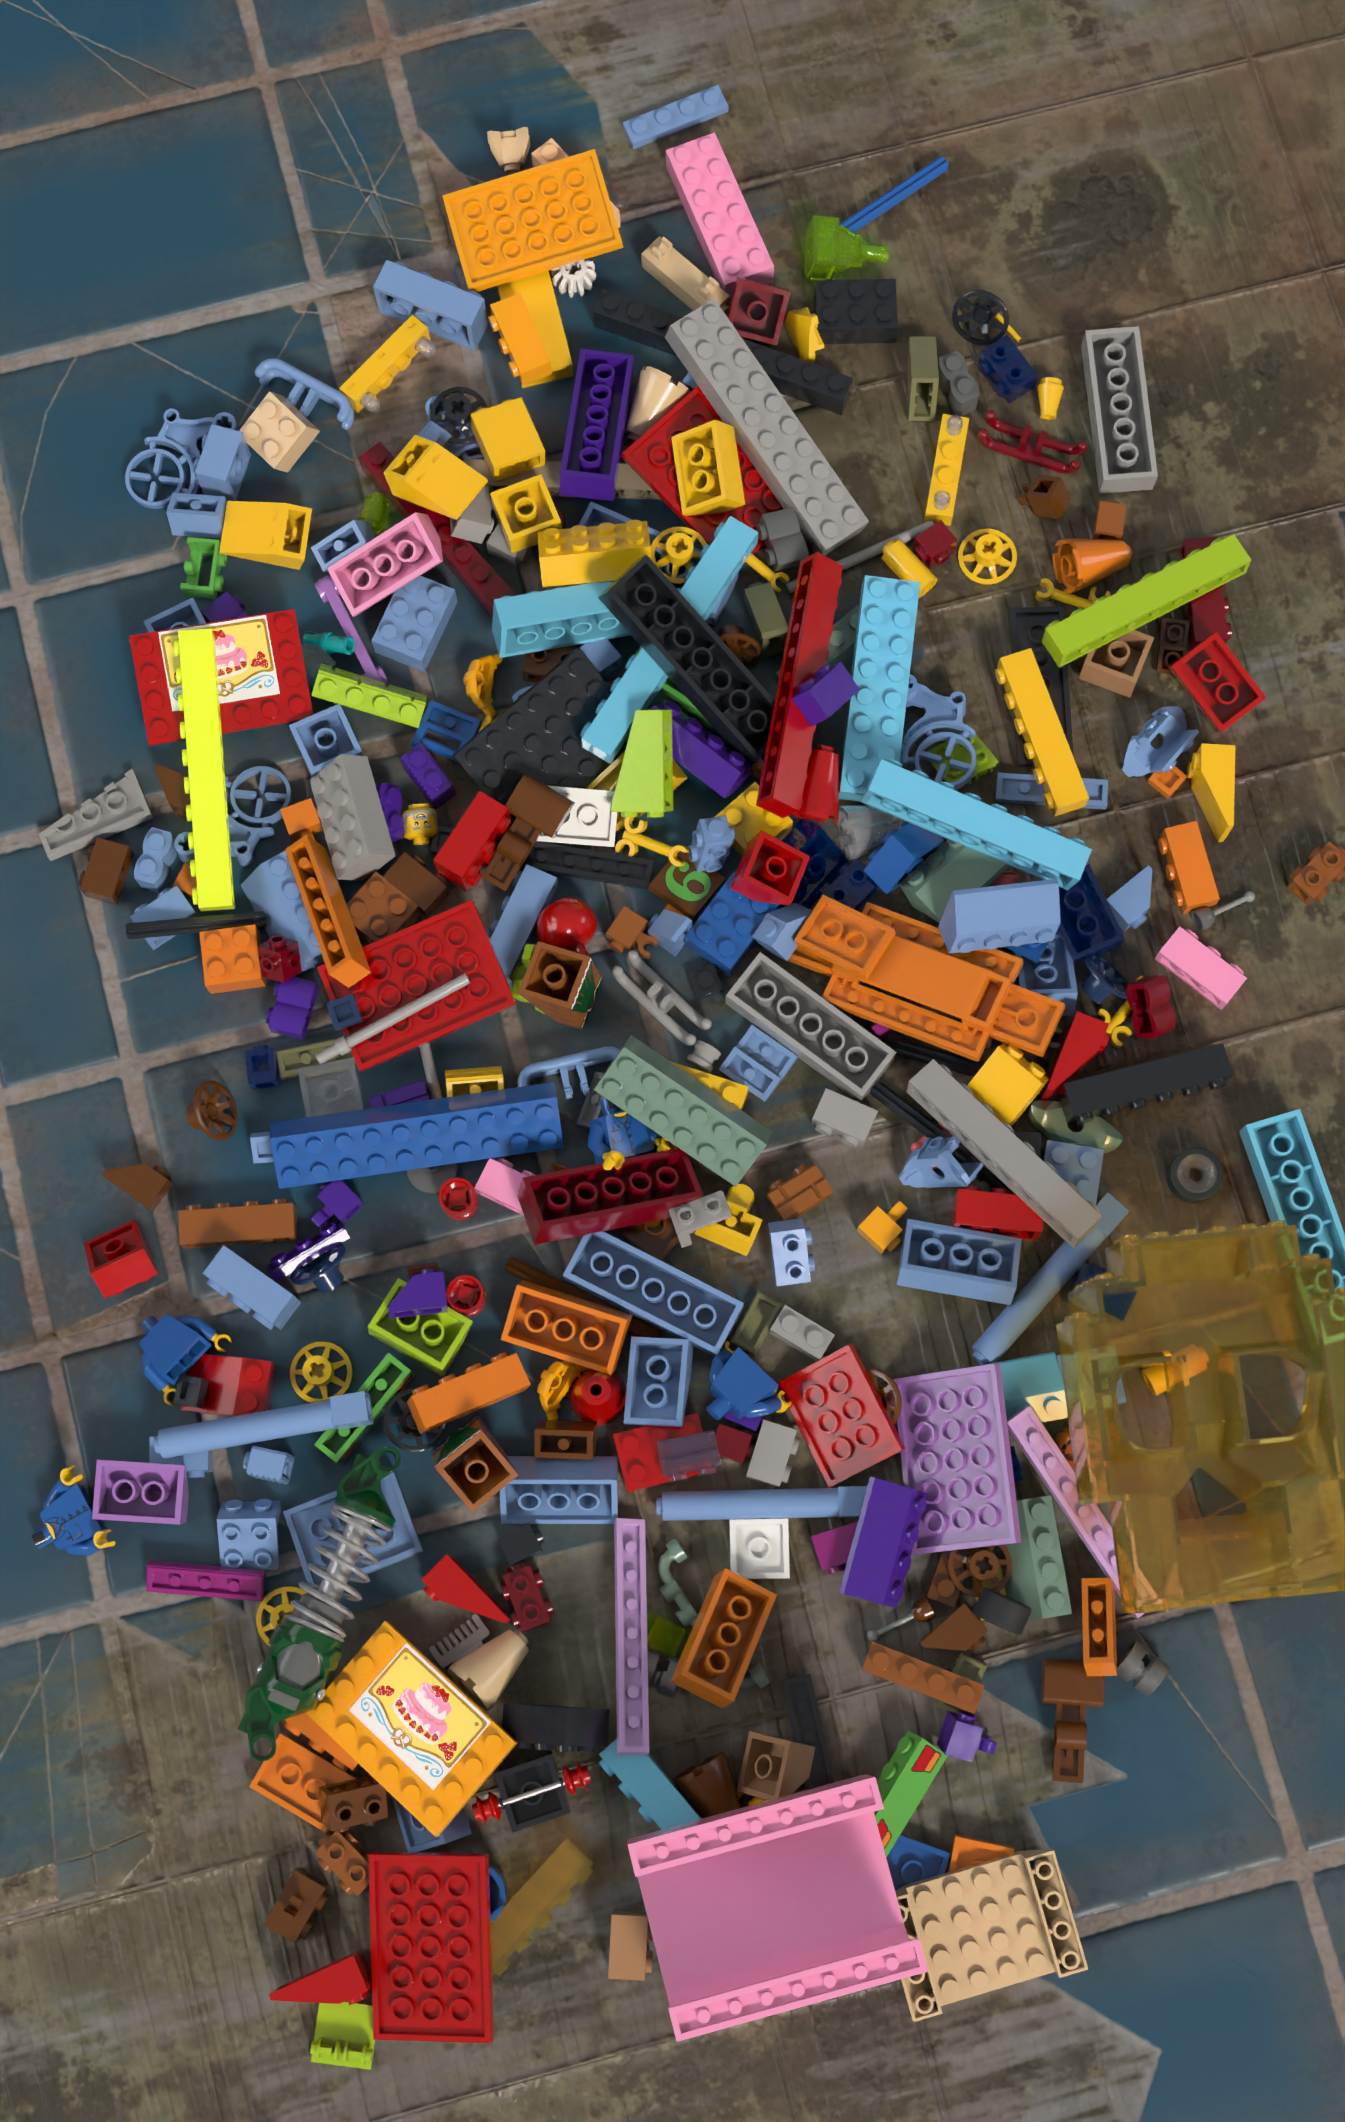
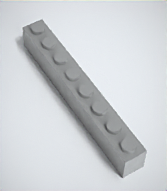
[907,1059,1102,1248]

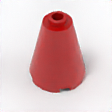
[793,745,839,824]
[569,1369,626,1426]

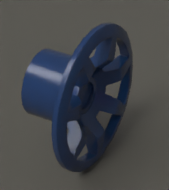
[1081,953,1129,1004]
[290,1243,346,1293]

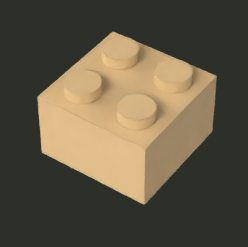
[239,391,320,473]

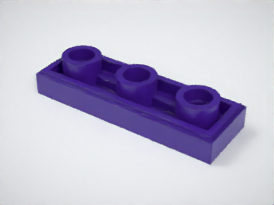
[267,1222,350,1282]

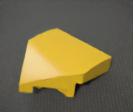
[784,307,825,364]

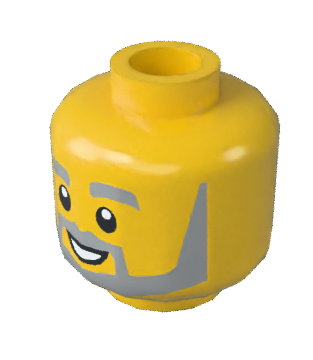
[402,804,438,845]

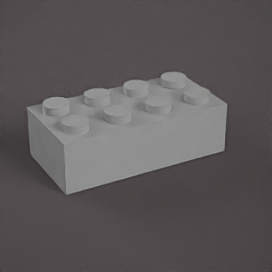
[310,754,396,881]

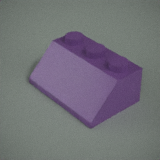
[92,1459,189,1525]

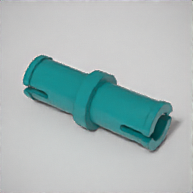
[302,631,355,655]

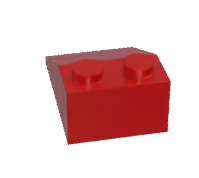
[1040,1011,1111,1101]
[181,1354,276,1417]
[421,1554,512,1624]
[268,1949,372,2006]

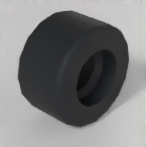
[973,1587,1032,1635]

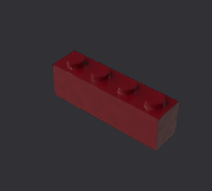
[1179,537,1232,649]

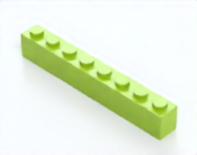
[1042,534,1251,668]

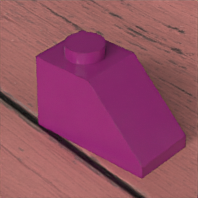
[810,1521,858,1575]

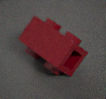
[500,1562,555,1632]

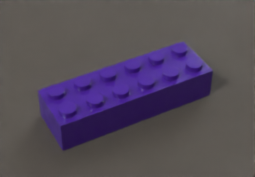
[559,349,634,501]

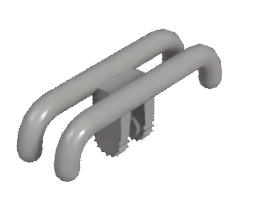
[612,950,712,1046]

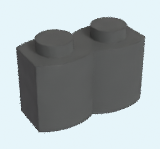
[938,351,979,417]
[756,507,809,572]

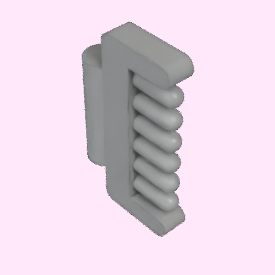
[429,1614,490,1668]

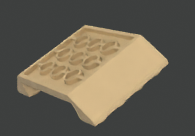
[895,1849,1088,2022]

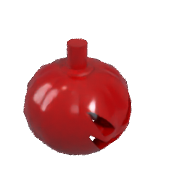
[536,897,597,956]

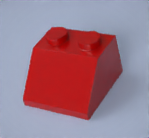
[730,830,810,905]
[83,1219,158,1299]

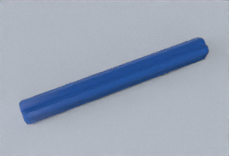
[839,156,949,237]

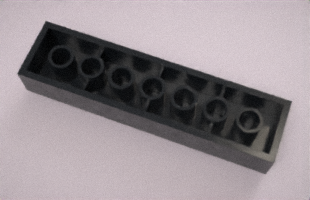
[598,555,775,764]

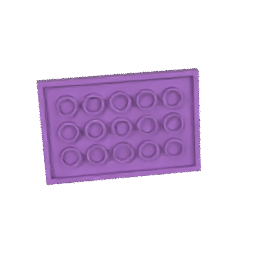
[893,1363,1021,1555]

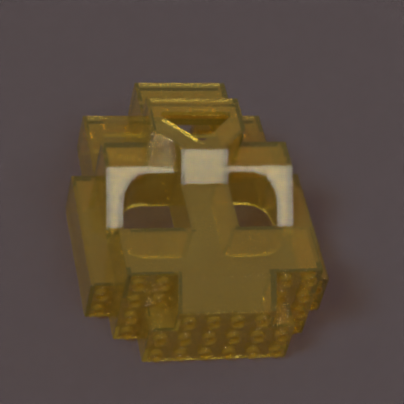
[1056,1221,1345,1613]

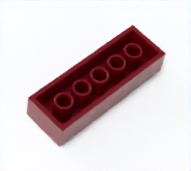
[517,1148,703,1245]

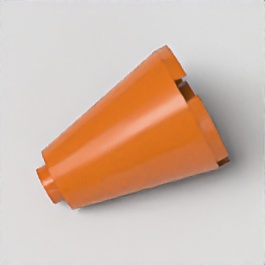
[1052,538,1132,594]

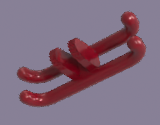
[978,410,1088,474]

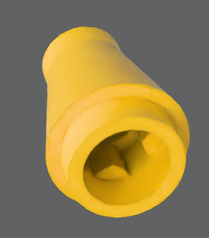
[1037,377,1064,420]

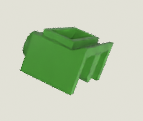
[180,537,227,599]

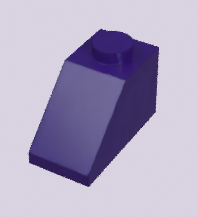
[388,1269,448,1319]

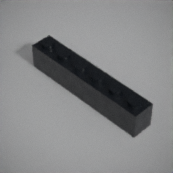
[1057,1043,1234,1124]

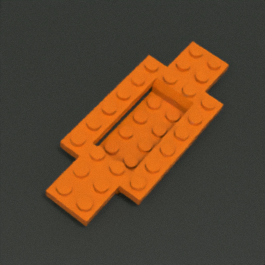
[783,902,1065,1062]

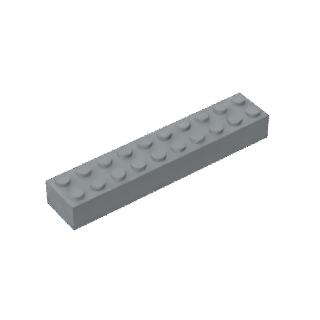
[665,298,869,556]

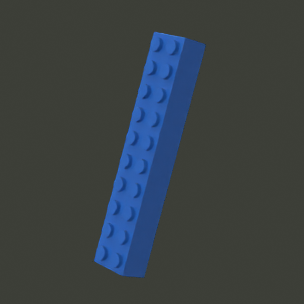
[270,1082,564,1189]

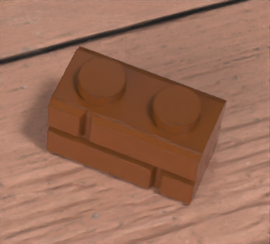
[766,1163,833,1221]

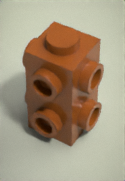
[1287,841,1345,906]
[315,1830,371,1896]

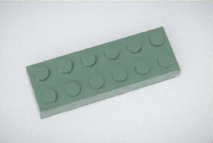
[594,1035,772,1187]

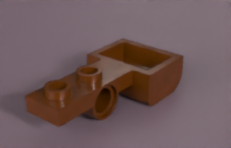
[482,773,576,891]
[1040,1658,1104,1784]

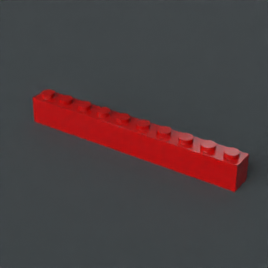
[756,552,843,818]

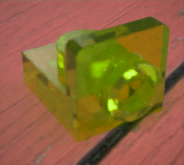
[647,1611,686,1657]

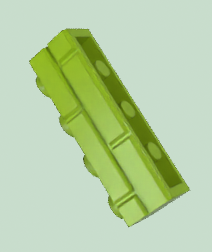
[311,663,427,728]

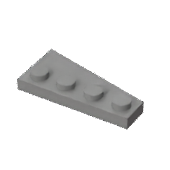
[39,769,153,861]

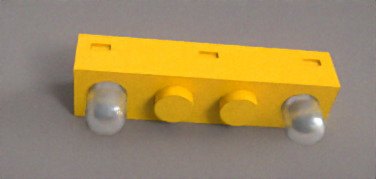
[339,315,436,413]
[924,414,969,526]

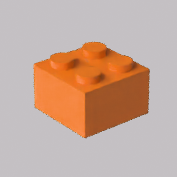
[199,924,266,994]

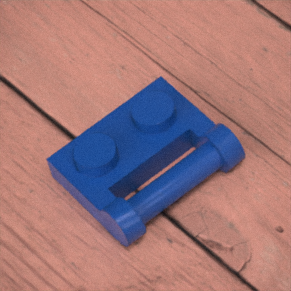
[411,700,482,766]

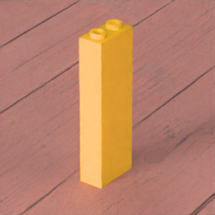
[496,270,574,388]

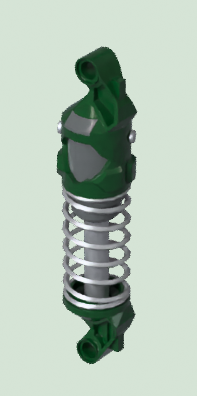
[238,1446,401,1761]

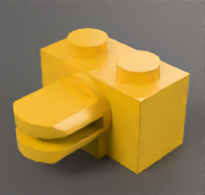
[694,1184,762,1256]

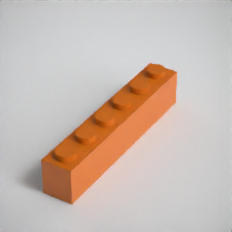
[285,834,371,988]

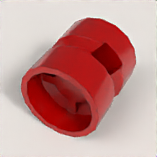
[438,1178,479,1221]
[446,1275,487,1317]

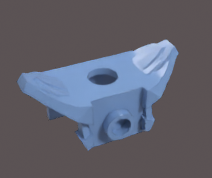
[1122,706,1199,777]
[899,1136,984,1188]

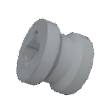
[686,1040,721,1074]

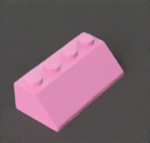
[327,512,443,617]

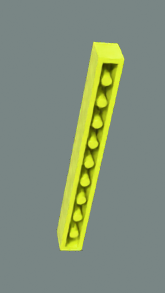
[174,628,235,912]

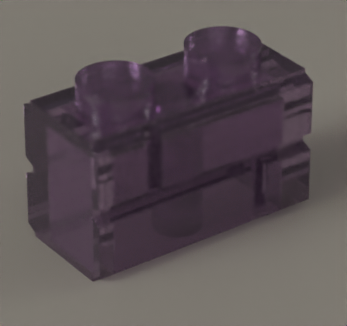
[656,1430,721,1482]

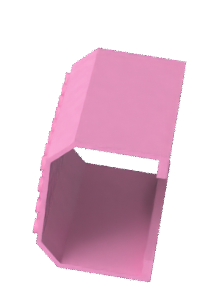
[627,1774,928,2042]

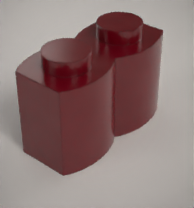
[1126,974,1176,1039]

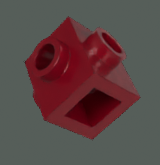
[258,935,302,983]

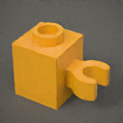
[857,1201,908,1254]

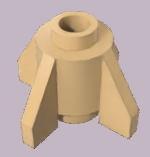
[487,127,530,173]

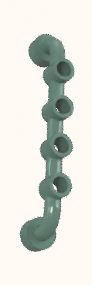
[658,1537,771,1689]

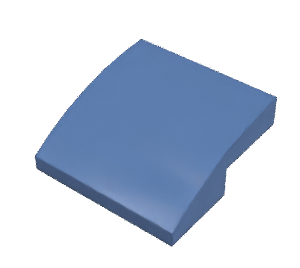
[719,1025,798,1102]

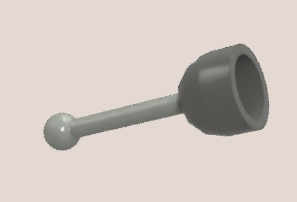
[1191,891,1255,931]

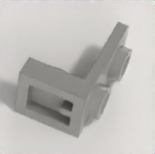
[668,1191,732,1248]

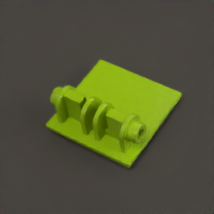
[927,734,999,791]
[310,2001,375,2070]

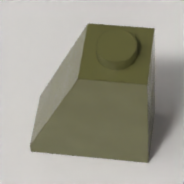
[907,337,939,421]
[744,582,788,658]

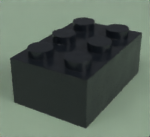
[814,279,898,344]
[502,1704,610,1752]

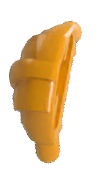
[463,654,503,718]
[537,1360,590,1420]

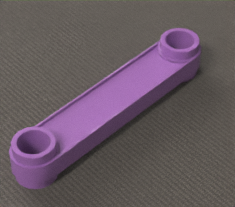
[314,575,390,686]

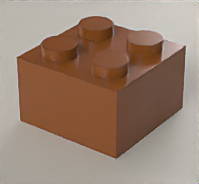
[347,872,422,944]

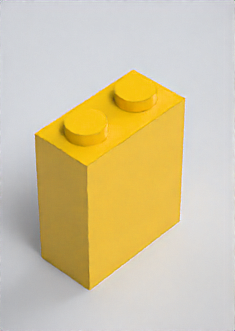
[471,397,545,482]
[967,1043,1050,1127]

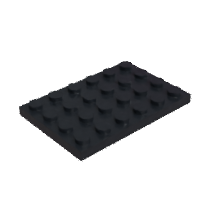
[452,648,629,826]

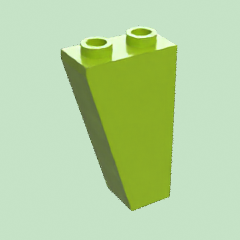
[611,709,673,817]

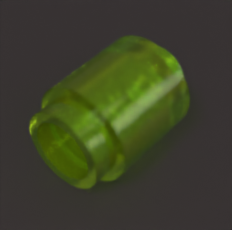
[358,492,391,535]

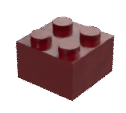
[727,276,791,346]

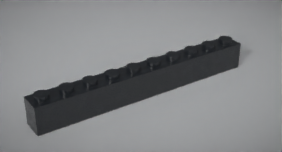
[593,289,853,415]

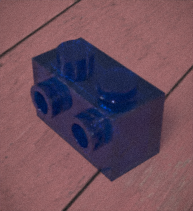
[978,335,1038,404]
[818,858,880,911]

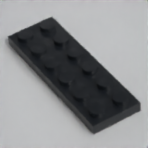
[1008,606,1074,767]

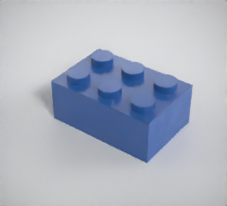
[685,871,780,977]

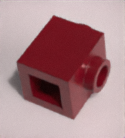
[913,520,957,569]

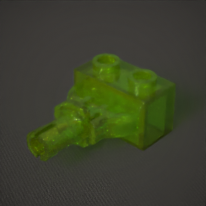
[805,215,889,280]

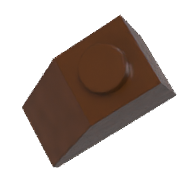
[155,764,191,821]
[102,1164,173,1212]
[918,1603,988,1651]

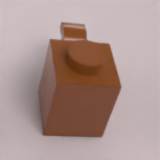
[606,906,658,959]

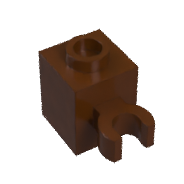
[1015,475,1071,520]

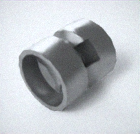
[1117,1641,1170,1697]
[647,1648,679,1698]

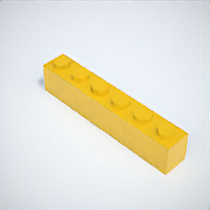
[995,648,1089,817]

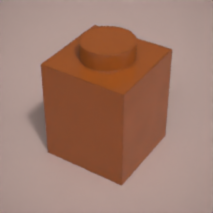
[1092,500,1127,540]

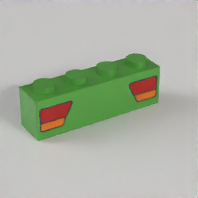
[314,1352,415,1466]
[874,1730,948,1858]

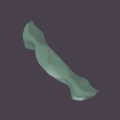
[1029,1100,1123,1154]

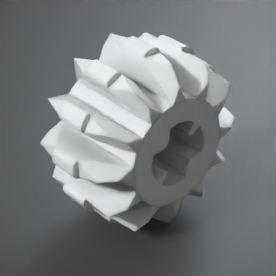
[551,258,596,298]

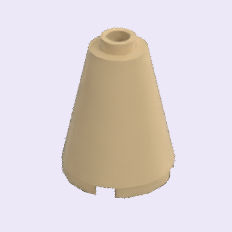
[625,366,691,443]
[448,1630,529,1713]

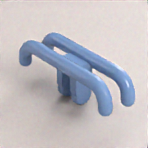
[255,358,354,430]
[518,1046,620,1099]

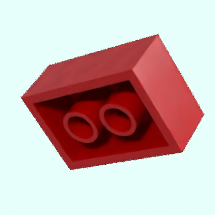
[1168,632,1266,732]
[433,791,512,892]
[951,1185,1043,1241]
[613,1413,712,1494]

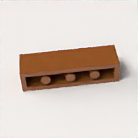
[178,1199,298,1249]
[862,1641,985,1715]

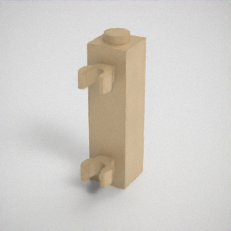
[641,236,730,315]

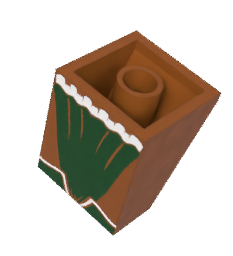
[518,941,603,1030]
[431,1415,518,1512]

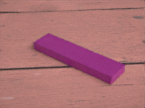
[146,1560,266,1601]

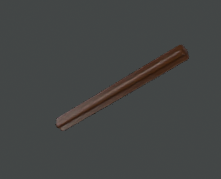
[505,1257,661,1338]

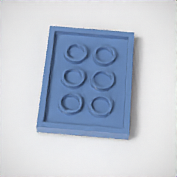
[283,1472,423,1586]

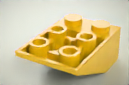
[383,435,488,520]
[219,501,312,570]

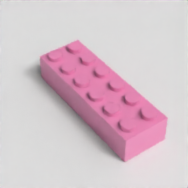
[666,132,774,298]

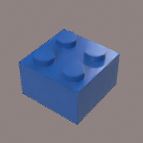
[864,821,944,894]

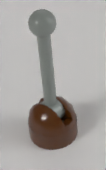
[867,1596,936,1641]

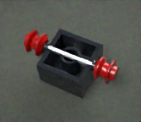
[472,1753,592,1833]

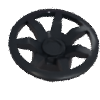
[952,290,1009,345]
[430,387,488,444]
[383,1389,446,1452]

